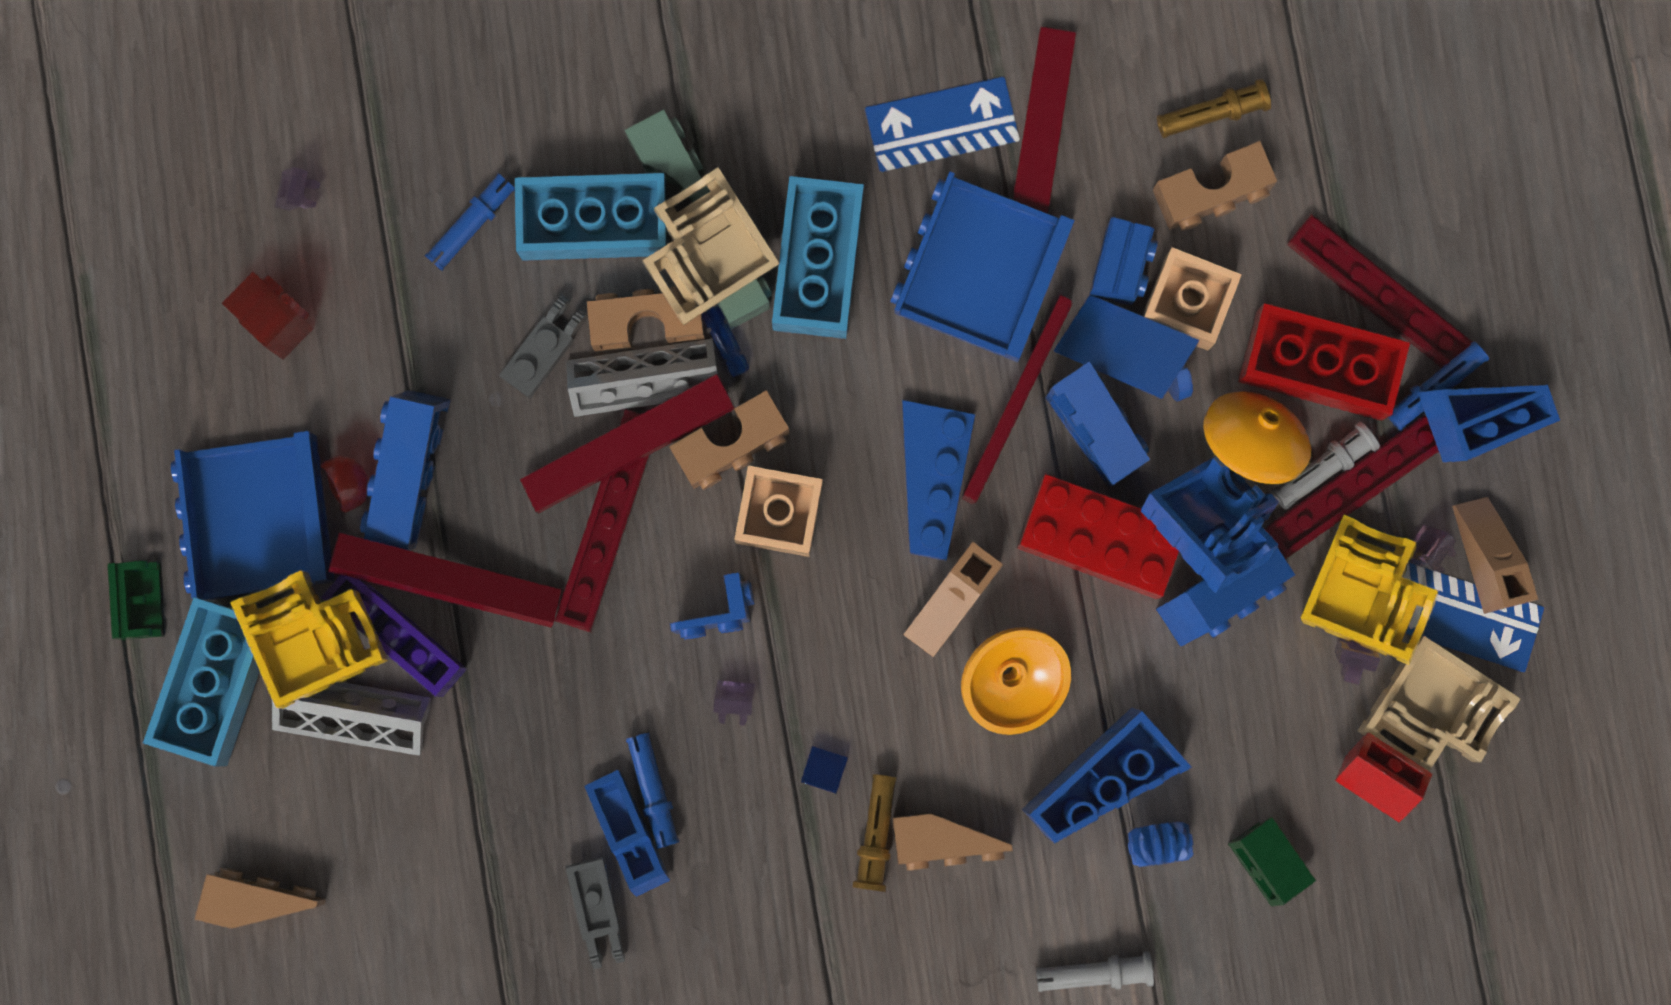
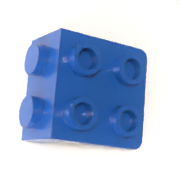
[670,573,755,640]

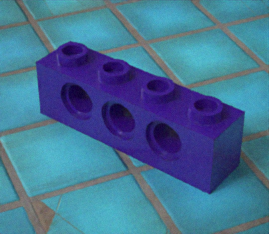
[321,575,468,697]

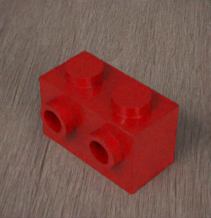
[1335,732,1433,823]

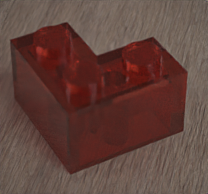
[222,272,314,360]

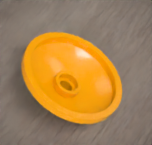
[1203,391,1311,484]
[961,627,1071,735]

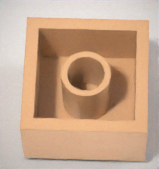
[1142,247,1242,351]
[734,466,823,557]

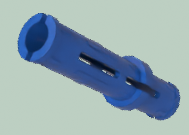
[424,173,515,271]
[1388,341,1489,431]
[626,733,680,849]

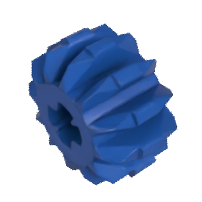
[1128,822,1194,867]

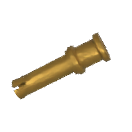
[1157,78,1271,138]
[852,774,897,892]

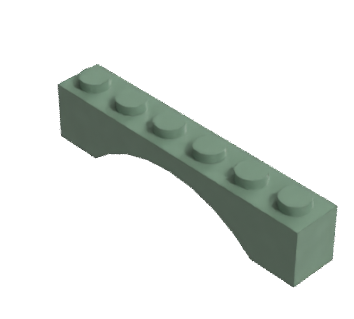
[625,110,772,329]

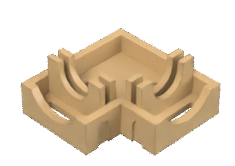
[643,167,779,325]
[1357,636,1520,771]

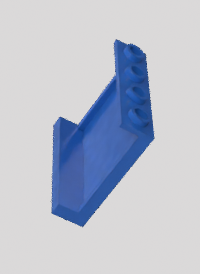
[890,172,1075,362]
[171,431,335,600]

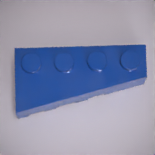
[360,390,451,551]
[1022,708,1192,843]

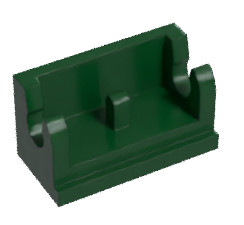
[107,561,164,640]
[1228,817,1316,907]

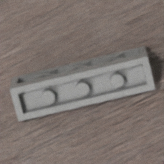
[566,338,718,417]
[272,682,431,756]

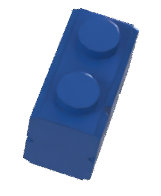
[1090,217,1158,305]

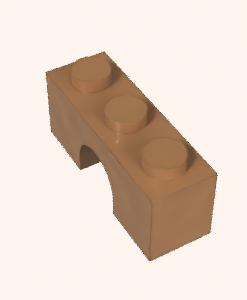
[1152,141,1277,231]
[587,286,705,352]
[669,390,790,490]

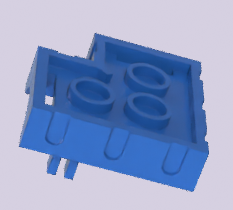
[1140,456,1279,594]

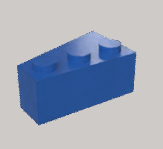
[1046,361,1150,489]
[1418,385,1560,462]
[1156,547,1295,647]

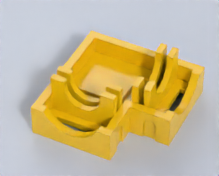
[1301,515,1438,665]
[230,570,389,708]

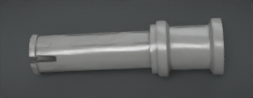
[1271,421,1380,510]
[1036,951,1154,992]

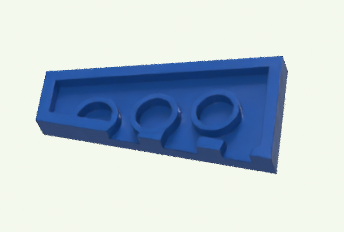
[902,400,975,561]

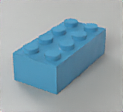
[515,173,669,261]
[772,176,864,339]
[143,597,260,767]

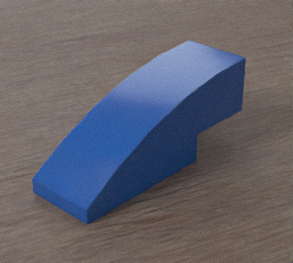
[584,770,670,897]

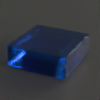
[801,746,848,794]

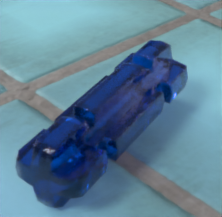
[702,306,749,377]

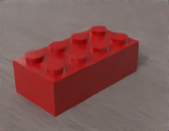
[1238,303,1410,421]
[1016,474,1179,599]

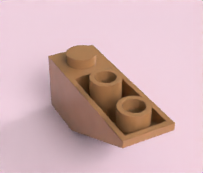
[1452,497,1538,614]
[903,542,1003,657]
[892,813,1013,870]
[195,867,326,929]

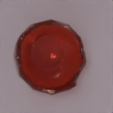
[321,455,369,513]

